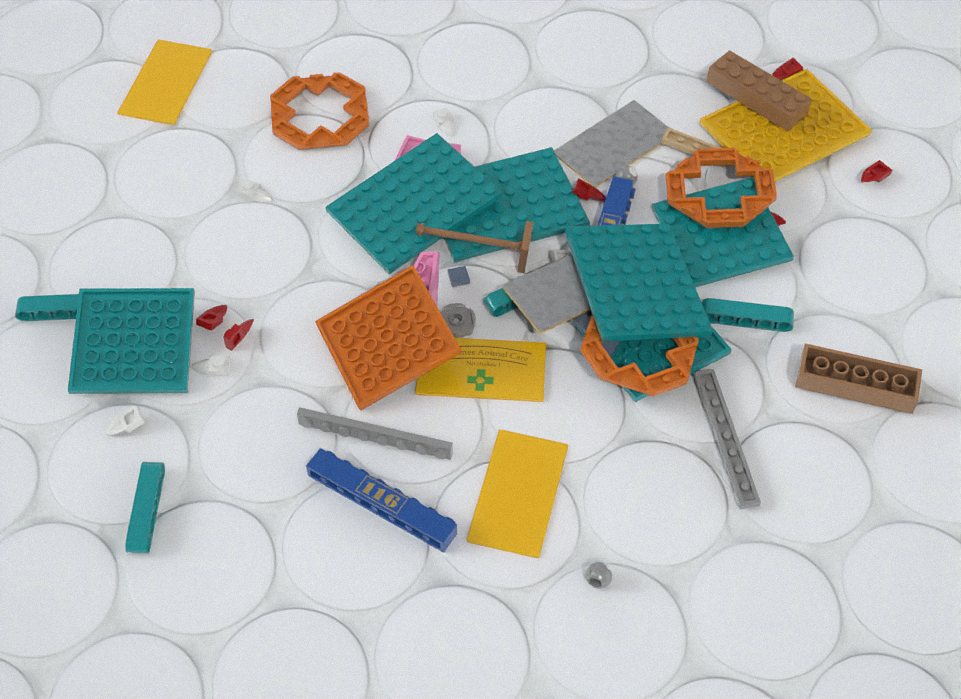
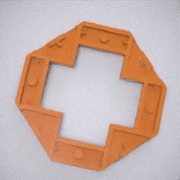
[270,72,369,150]
[665,148,777,228]
[580,314,699,396]

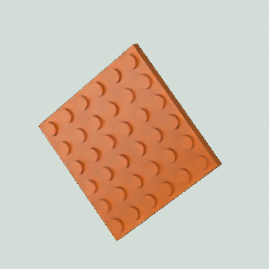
[315,265,463,411]

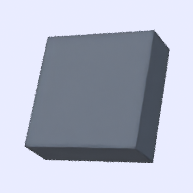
[448,266,470,287]

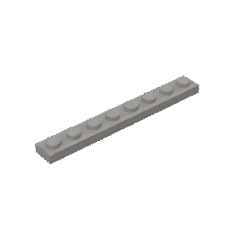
[694,369,761,509]
[297,407,453,460]

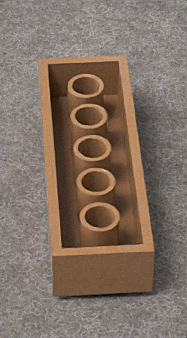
[706,50,812,131]
[795,343,922,414]

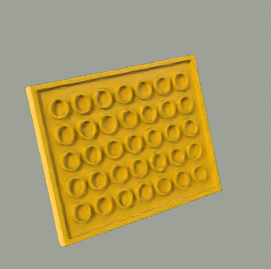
[700,69,872,182]

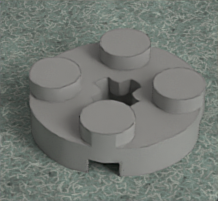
[441,303,476,338]

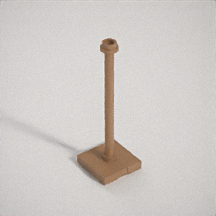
[416,221,533,273]

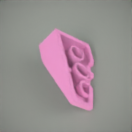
[414,251,440,306]

